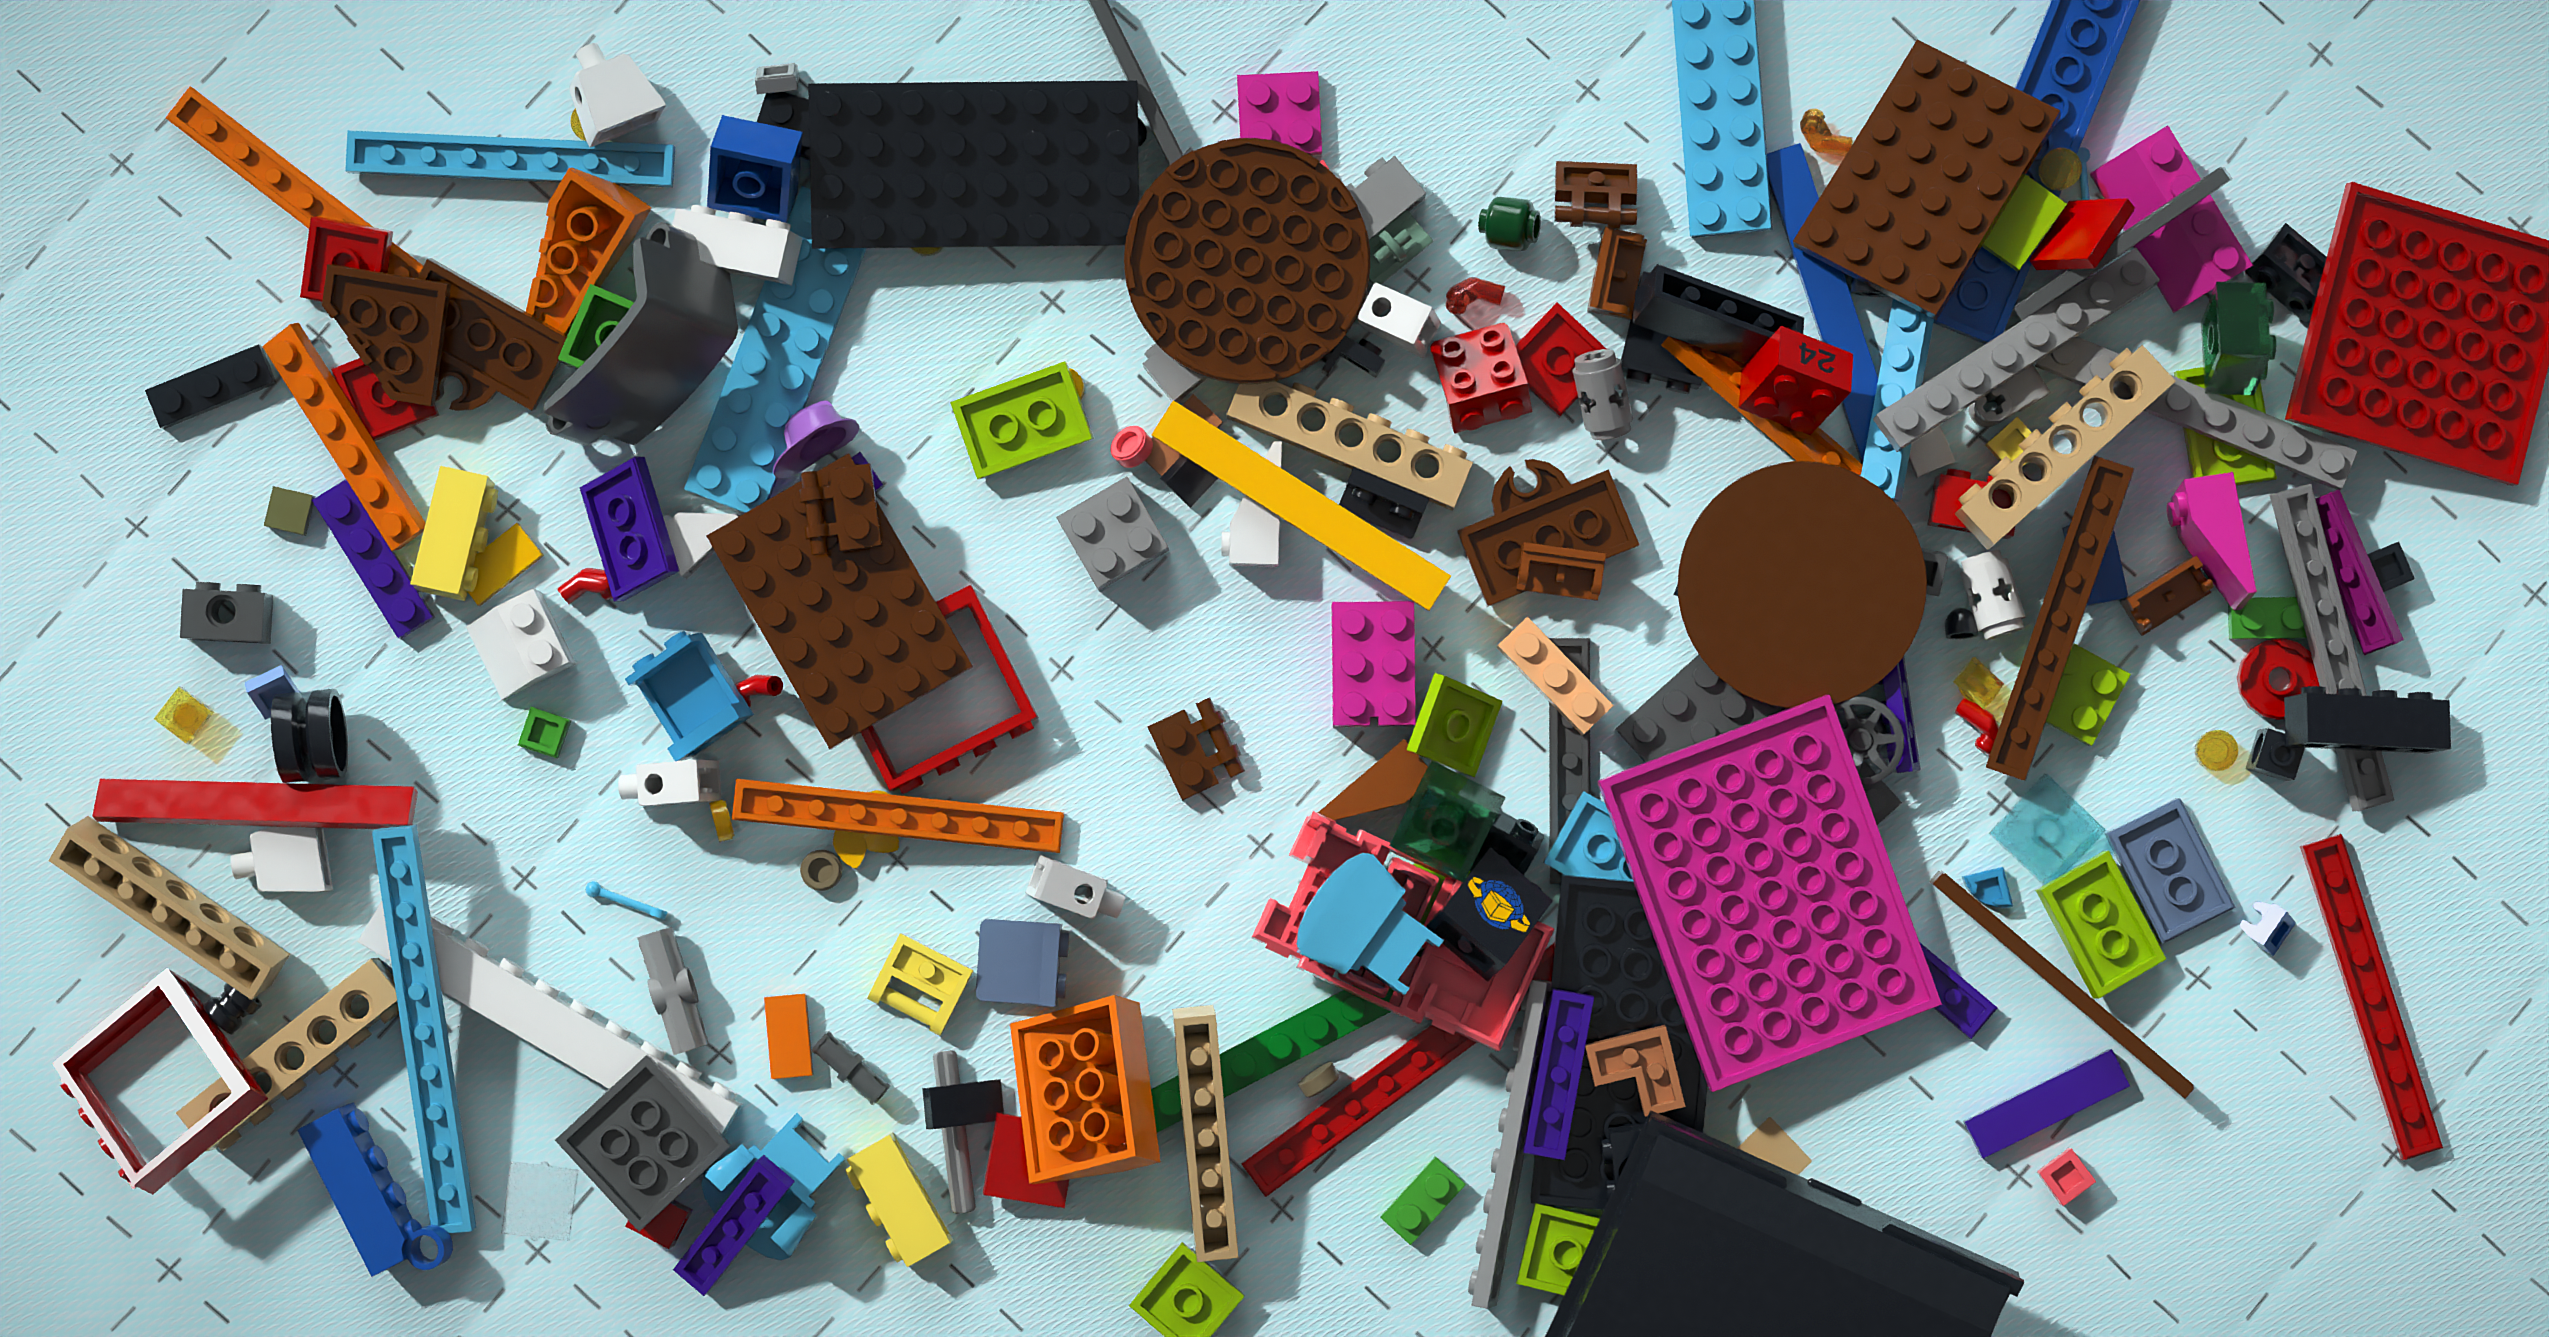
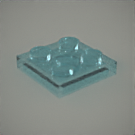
[1988,774,2106,886]

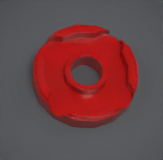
[2237,638,2319,720]

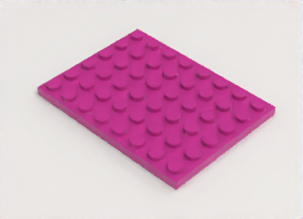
[1597,695,1942,1092]

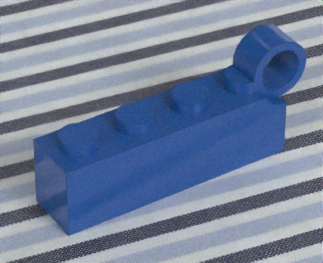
[297,1102,453,1277]

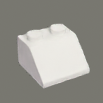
[466,588,576,700]

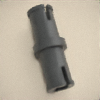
[812,1031,890,1105]

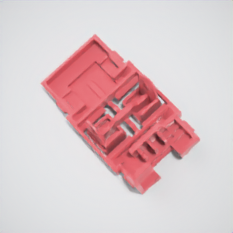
[1251,811,1554,1052]

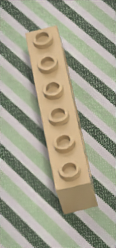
[1955,345,2176,550]
[1227,381,1473,511]
[48,816,290,1000]
[176,958,399,1152]
[1172,1005,1239,1262]

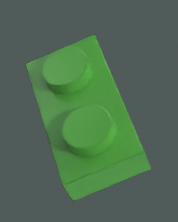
[2228,597,2307,639]
[1380,1156,1466,1245]

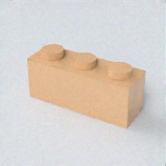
[1497,616,1614,735]

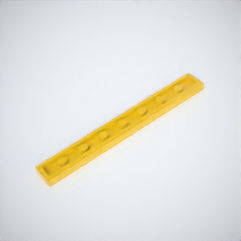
[1151,400,1451,611]

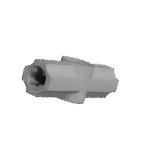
[637,927,709,1055]

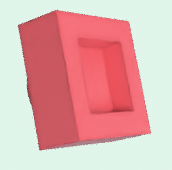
[2037,1148,2096,1206]

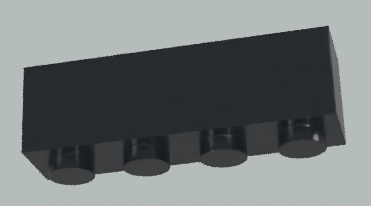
[1633,264,1804,364]
[2284,686,2451,754]

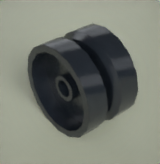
[271,689,348,783]

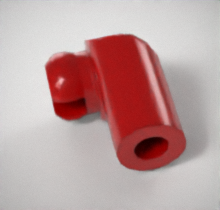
[557,568,613,605]

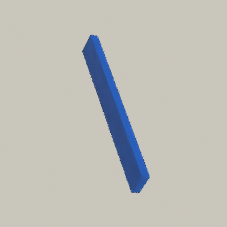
[1767,143,1878,464]

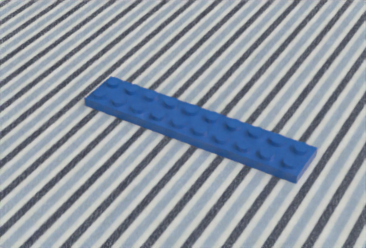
[1934,0,2140,344]

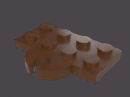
[417,258,568,411]
[1457,459,1639,607]

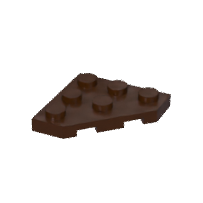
[322,264,451,406]

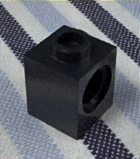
[2245,728,2305,781]

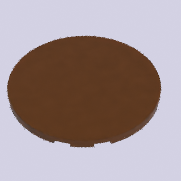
[1124,138,1370,384]
[1678,461,1927,708]

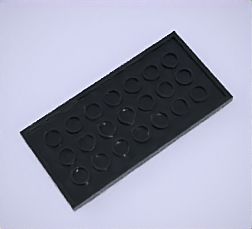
[808,80,1139,249]
[1530,874,1708,1210]

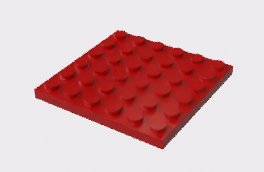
[2285,182,2549,486]

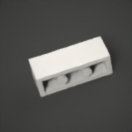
[672,205,803,285]

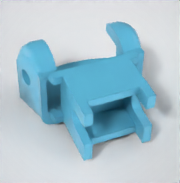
[1296,853,1444,995]
[701,1113,845,1261]

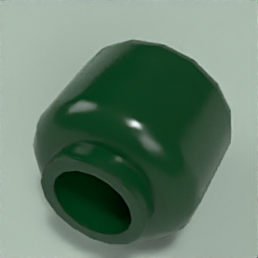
[1478,196,1541,251]

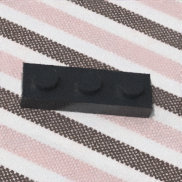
[145,344,277,429]

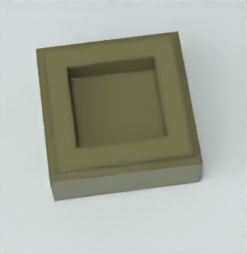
[264,486,316,536]

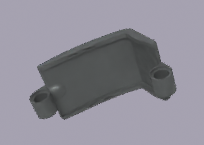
[543,222,738,445]

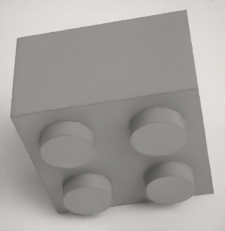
[1056,476,1169,591]

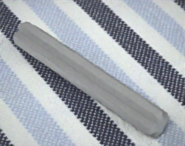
[933,1050,976,1214]

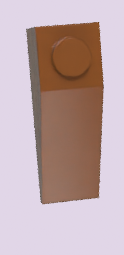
[1317,739,1436,821]

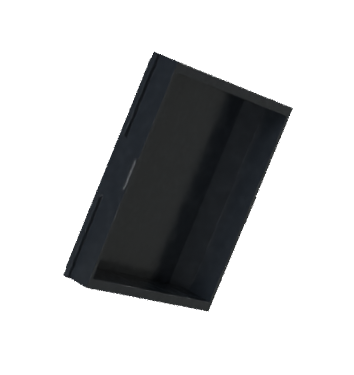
[1545,1110,2024,1337]

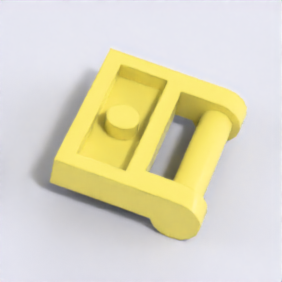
[867,933,974,1036]

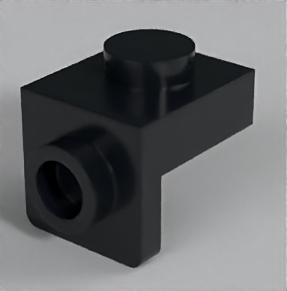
[1320,335,1385,378]

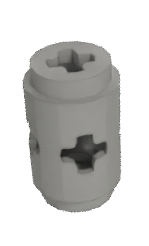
[1572,349,1633,440]

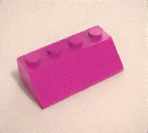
[2090,125,2253,313]

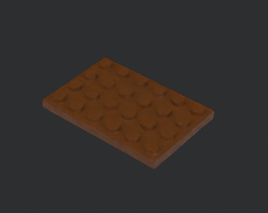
[1793,39,2061,321]
[706,453,973,750]

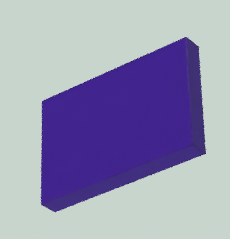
[580,457,680,602]

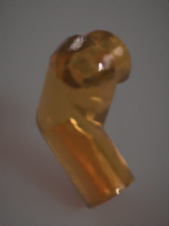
[1800,108,1853,157]

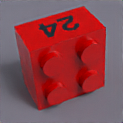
[1738,326,1853,435]

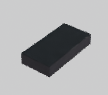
[922,1079,1004,1129]

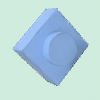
[245,665,300,720]

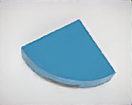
[1961,867,2013,908]

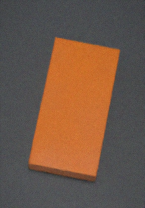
[764,993,813,1079]

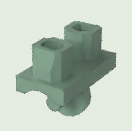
[1369,209,1433,285]

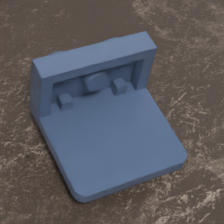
[976,919,1069,1007]

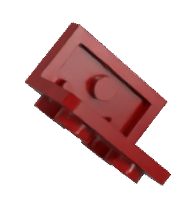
[1430,323,1532,434]

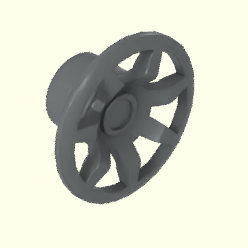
[1833,696,1904,785]

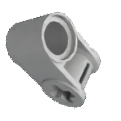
[1969,365,2051,427]

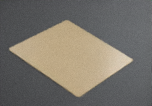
[1738,1117,1812,1175]

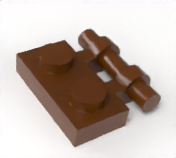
[1554,161,1637,229]
[799,463,883,555]
[1147,697,1245,801]

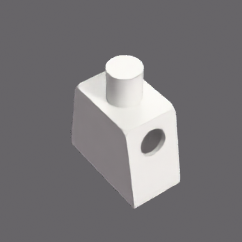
[570,43,666,147]
[1357,283,1441,358]
[618,760,721,806]
[231,827,333,892]
[1025,854,1125,919]

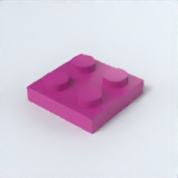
[1237,71,1322,155]

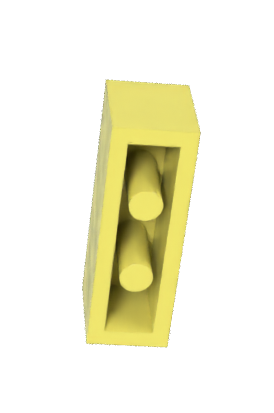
[410,466,498,601]
[845,1133,953,1267]

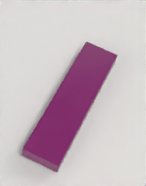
[2315,489,2404,655]

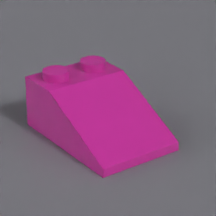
[2167,472,2257,611]

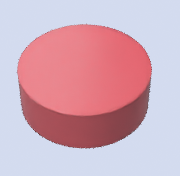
[1110,426,1153,468]

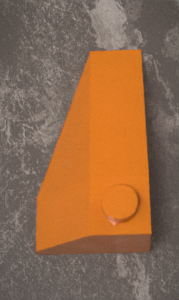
[526,167,652,335]

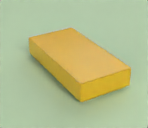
[468,523,544,606]

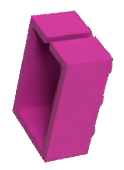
[1331,601,1416,727]

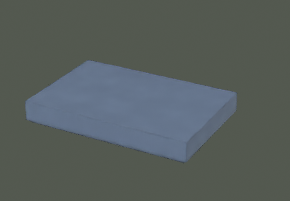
[2105,797,2236,944]

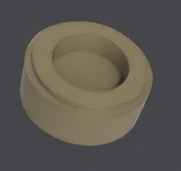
[800,850,843,891]
[1298,1062,1340,1098]

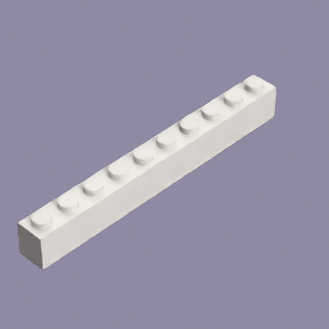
[357,901,743,1136]

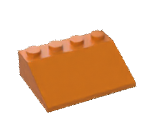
[1010,995,1161,1184]

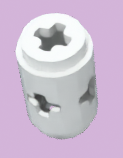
[1960,550,2026,640]

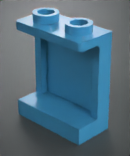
[625,631,754,761]

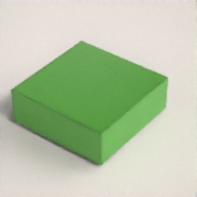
[518,707,571,759]

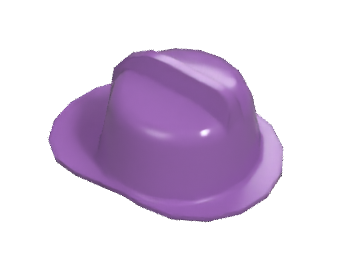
[773,401,859,479]

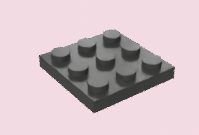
[555,1054,732,1231]

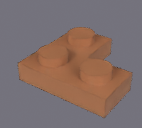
[1585,1025,1686,1117]

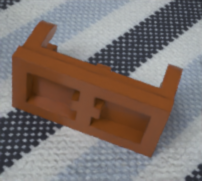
[1587,226,1647,320]
[1516,542,1606,601]
[2120,556,2214,636]

